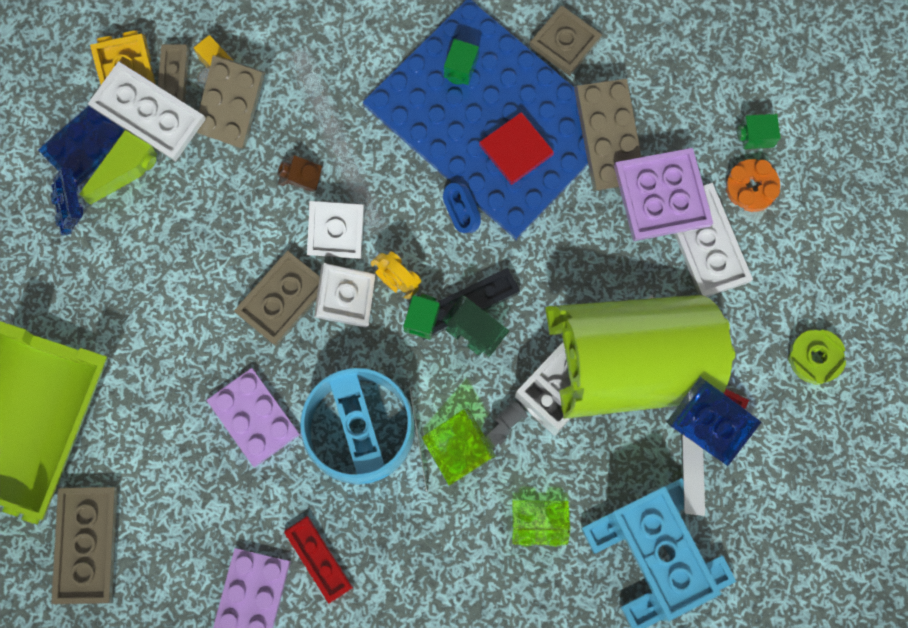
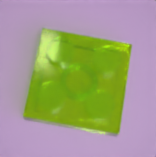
[421,408,496,486]

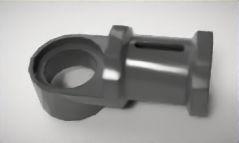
[480,398,528,454]

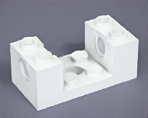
[514,342,571,436]

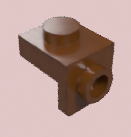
[277,155,322,192]

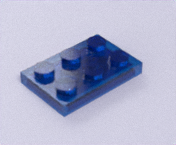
[38,106,132,188]
[666,377,762,466]

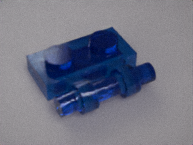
[50,168,83,236]

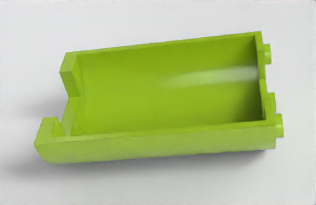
[545,295,735,419]
[0,321,108,525]

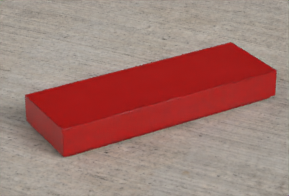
[283,516,353,604]

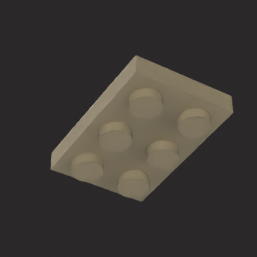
[196,55,265,148]
[234,251,320,347]

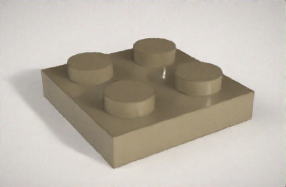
[529,5,602,76]

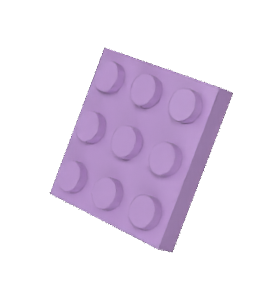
[614,148,713,242]

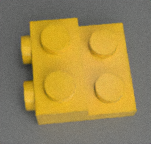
[90,30,156,85]

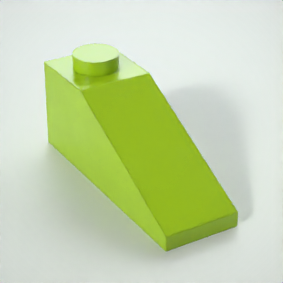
[79,130,157,205]

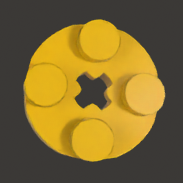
[371,251,422,299]

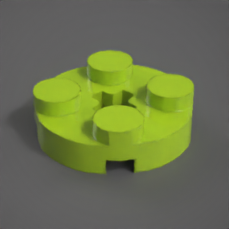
[788,330,846,385]

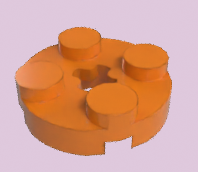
[726,159,780,212]

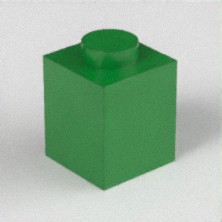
[444,39,479,85]
[737,114,781,149]
[403,294,440,340]

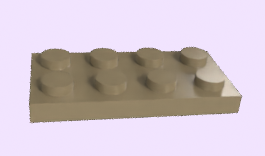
[574,79,641,192]
[51,487,118,604]

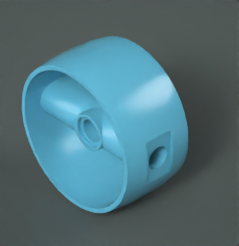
[300,368,415,484]

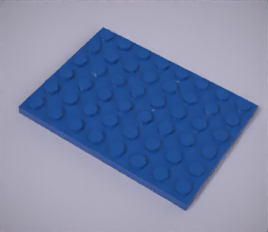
[363,0,588,240]

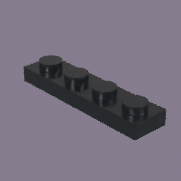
[422,268,520,341]

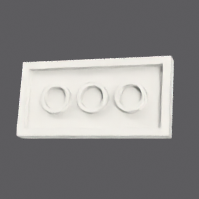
[88,61,206,162]
[674,183,753,297]

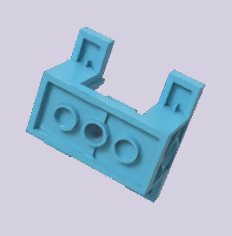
[581,478,737,628]

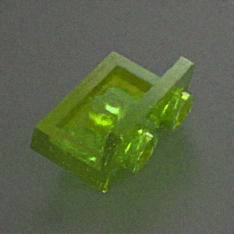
[512,500,570,547]

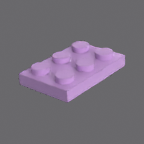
[206,368,300,468]
[213,548,291,628]

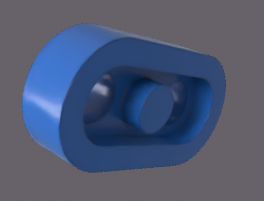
[443,183,481,233]

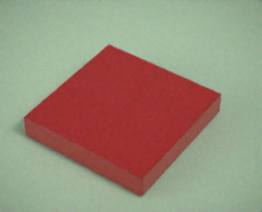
[479,112,554,185]

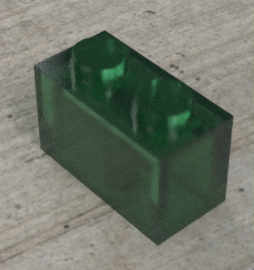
[442,295,509,357]

